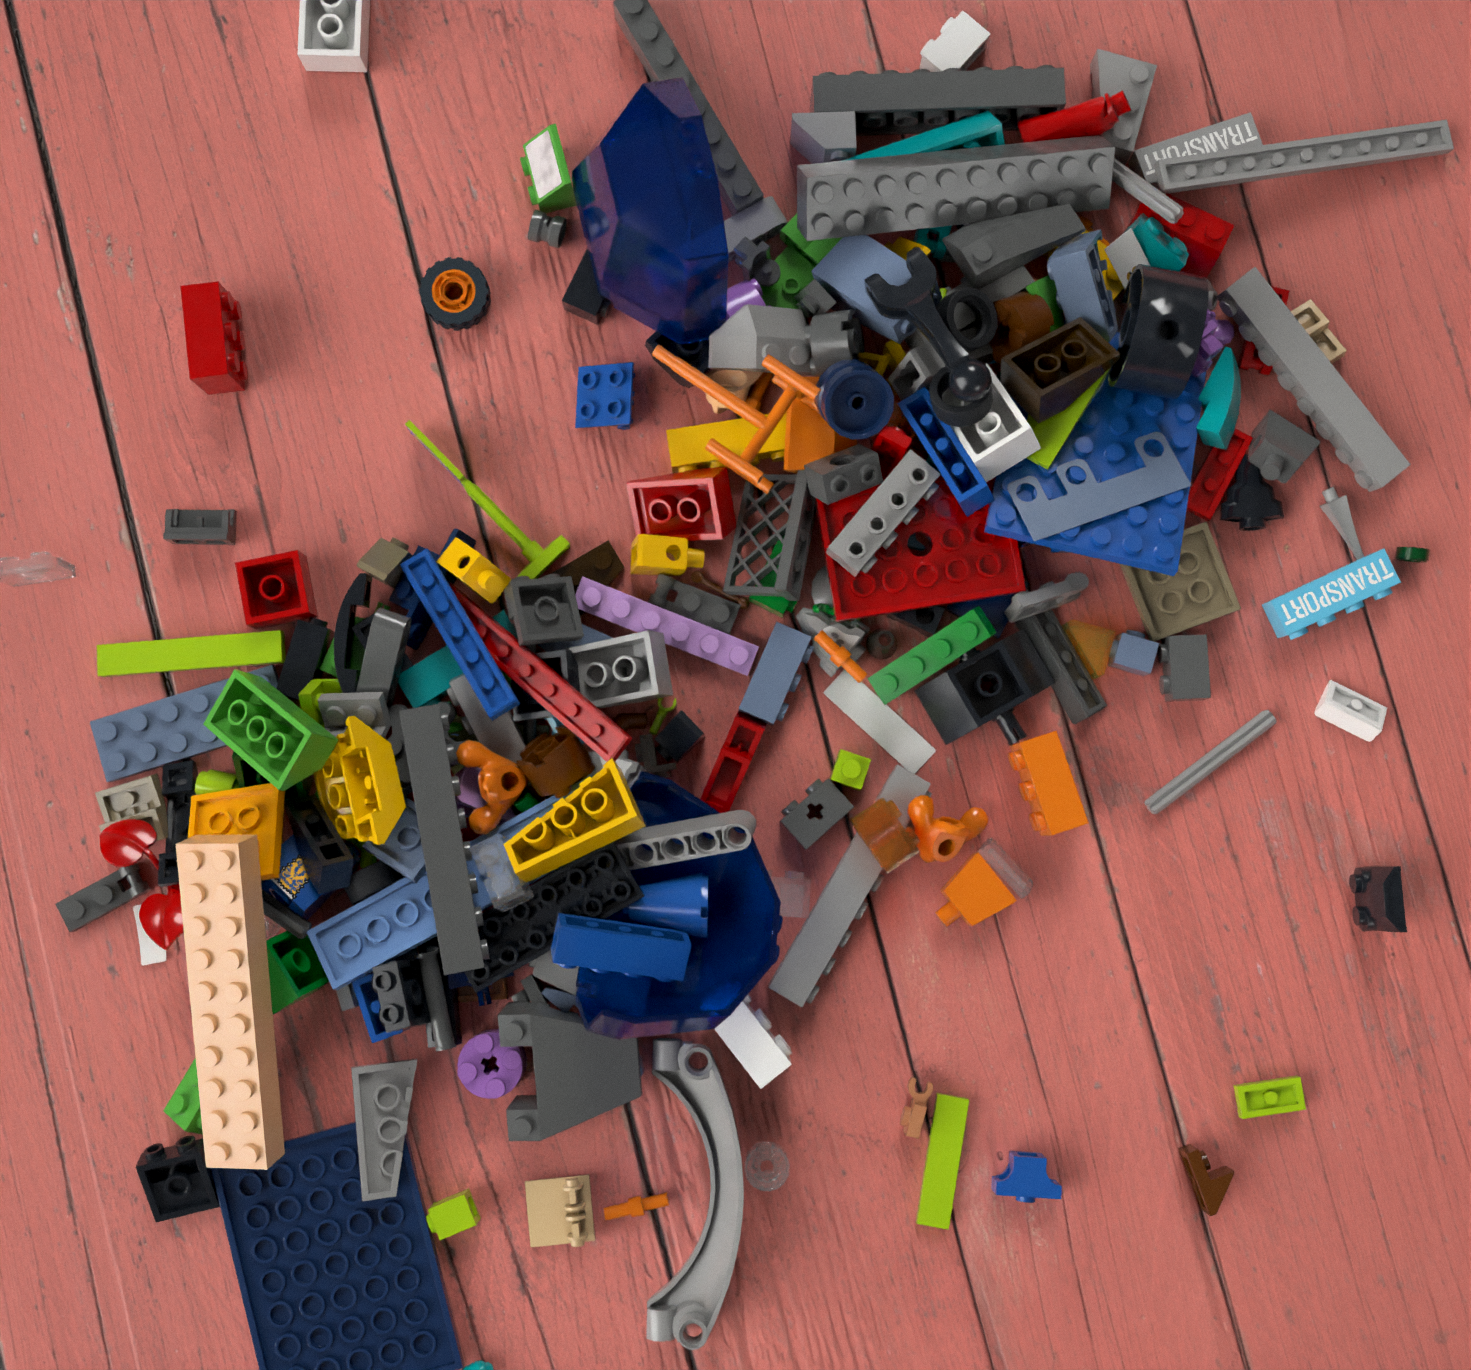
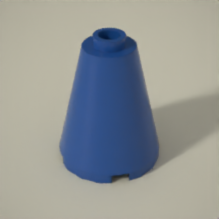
[623,873,709,938]

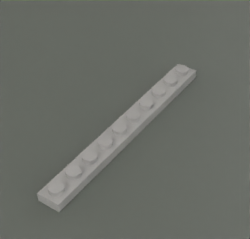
[1154,120,1454,194]

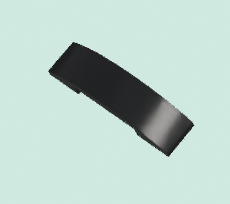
[334,573,372,693]
[158,760,198,887]

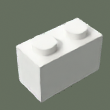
[919,10,991,72]

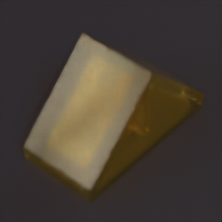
[1062,619,1116,680]

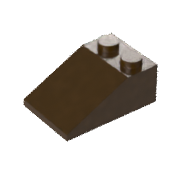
[1000,317,1121,424]

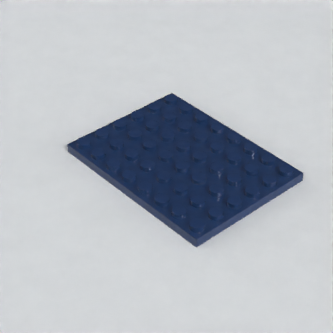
[211,1121,465,1370]

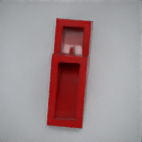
[698,711,767,813]

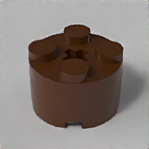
[989,291,1054,364]
[516,725,595,798]

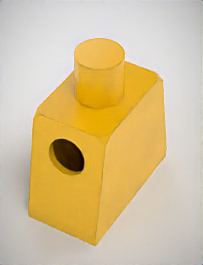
[630,534,704,576]
[436,537,511,604]

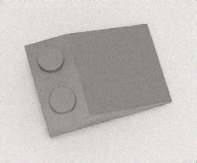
[561,630,673,709]

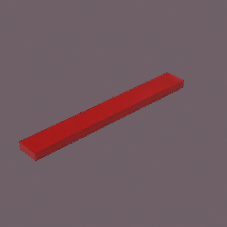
[448,582,633,762]

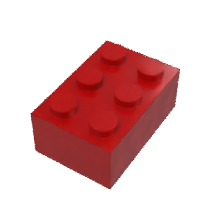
[180,281,248,395]

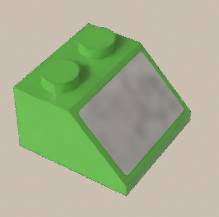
[520,124,577,213]

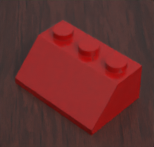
[1127,187,1235,278]

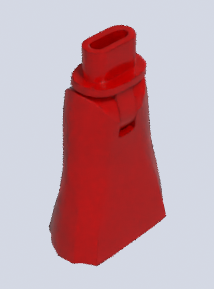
[1017,91,1131,143]

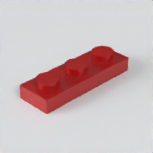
[1187,428,1253,521]

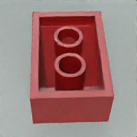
[626,467,736,541]

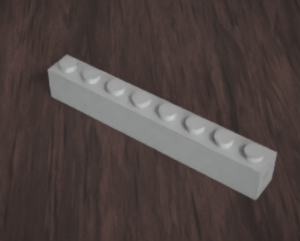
[1216,267,1411,492]
[768,765,932,1007]

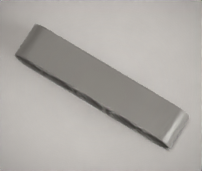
[643,196,788,299]
[614,810,757,870]

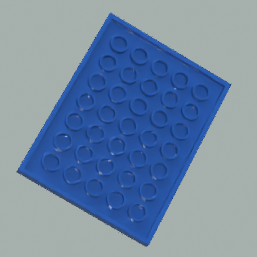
[984,320,1206,576]

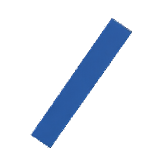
[400,549,520,721]

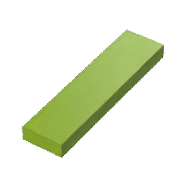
[916,1093,969,1230]

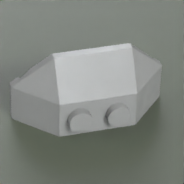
[708,304,813,376]

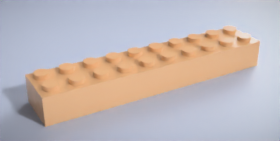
[176,834,285,1170]

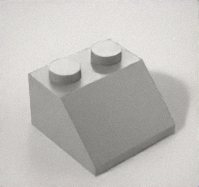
[790,111,857,164]

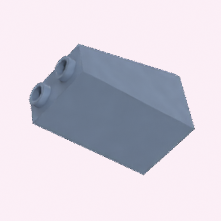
[811,235,942,344]

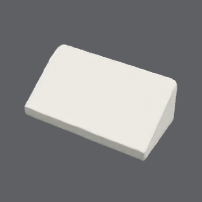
[1314,680,1387,742]

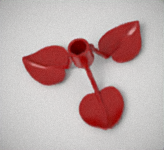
[99,819,184,950]

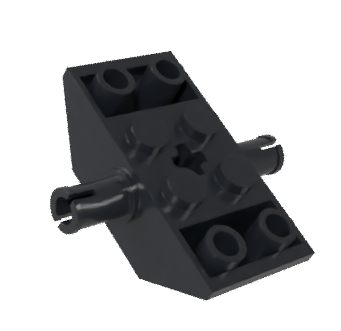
[914,629,1055,746]

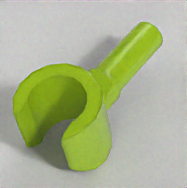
[649,698,677,735]

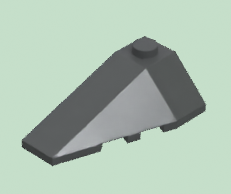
[942,204,1086,290]

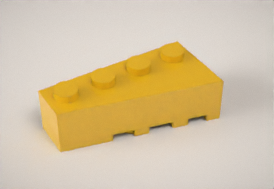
[504,758,646,883]

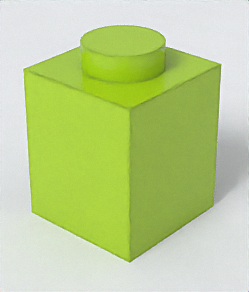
[829,749,871,791]
[426,1188,481,1240]

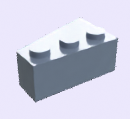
[1047,229,1118,342]

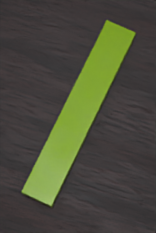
[96,630,286,677]

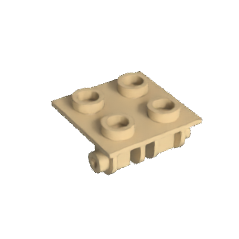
[525,1174,595,1247]

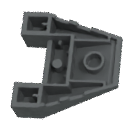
[498,1002,642,1141]

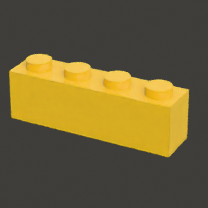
[666,411,787,473]

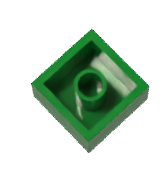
[266,931,329,1015]

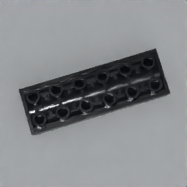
[464,842,645,993]

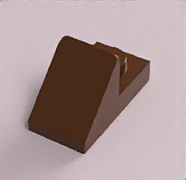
[1178,1144,1234,1216]

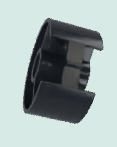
[1108,264,1209,399]

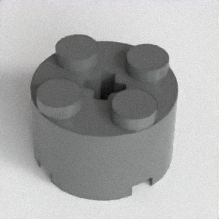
[804,309,865,376]

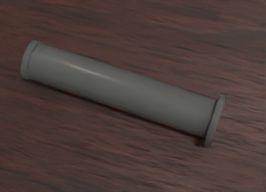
[414,950,456,1052]

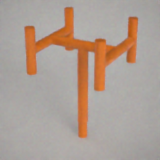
[652,345,821,495]

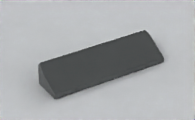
[1014,609,1107,724]

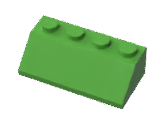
[203,669,338,791]

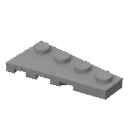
[351,1058,418,1201]

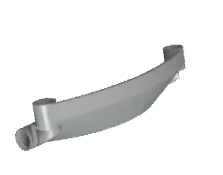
[646,1038,744,1350]

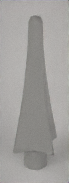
[1320,487,1364,560]

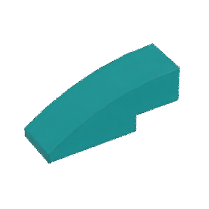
[1196,347,1241,450]

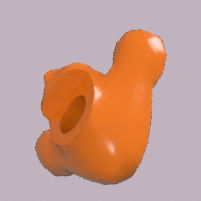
[456,740,528,835]
[907,795,989,863]

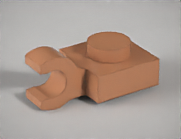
[900,1077,933,1139]

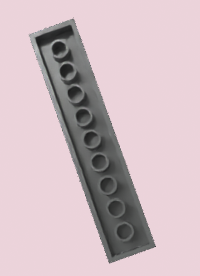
[797,135,1115,241]

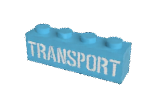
[1261,549,1401,640]

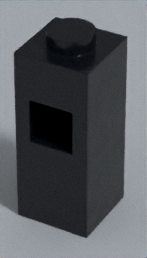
[276,617,335,700]

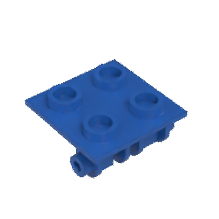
[575,362,635,430]

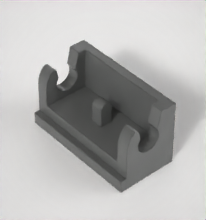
[163,509,237,545]

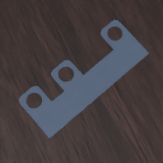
[1007,432,1192,542]

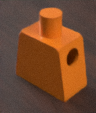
[935,852,1017,927]

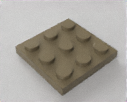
[1120,522,1241,642]

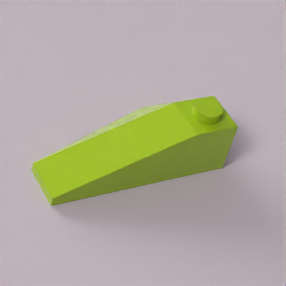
[1026,368,1111,470]

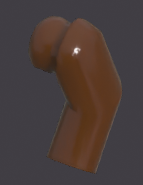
[612,713,647,732]

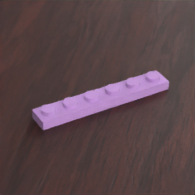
[575,577,759,676]

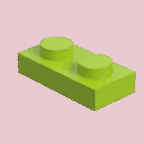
[1233,1075,1306,1119]

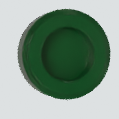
[1395,547,1430,563]

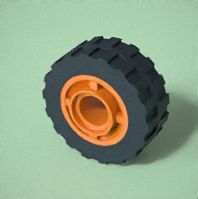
[419,257,491,331]

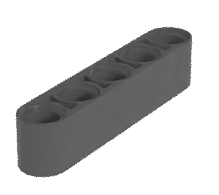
[356,608,412,739]

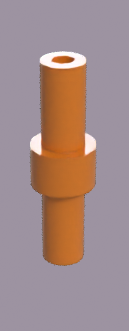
[814,630,868,683]
[603,1192,669,1221]

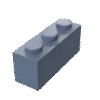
[738,622,814,726]

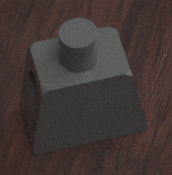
[1248,410,1321,483]

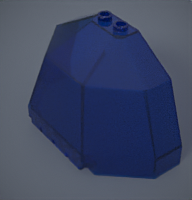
[572,77,729,344]
[575,771,783,1040]

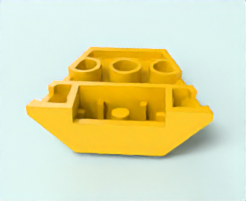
[313,716,406,845]

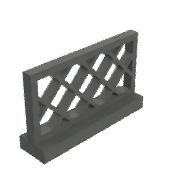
[723,470,817,601]

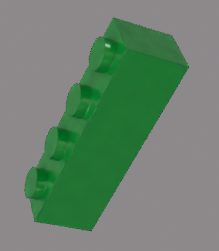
[867,606,997,705]

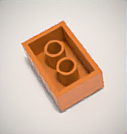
[1008,730,1089,836]

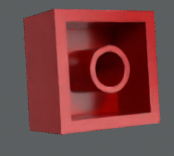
[235,550,318,629]

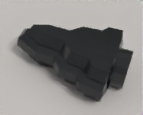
[1220,454,1284,531]

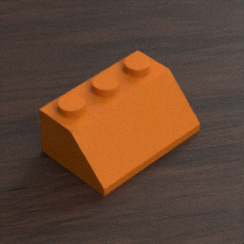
[783,376,857,474]

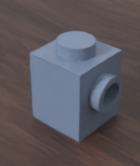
[1106,630,1159,677]

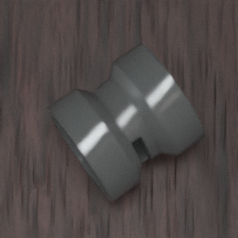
[528,210,567,248]

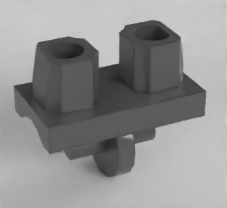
[733,236,781,287]

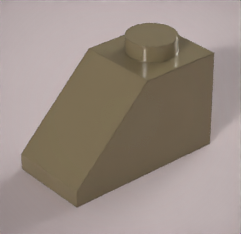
[356,537,413,589]

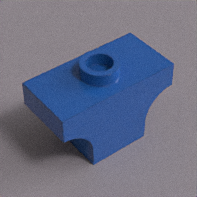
[991,1151,1062,1203]

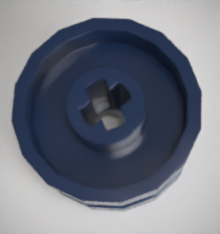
[815,359,894,440]

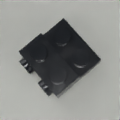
[372,959,431,1033]
[136,1136,220,1222]

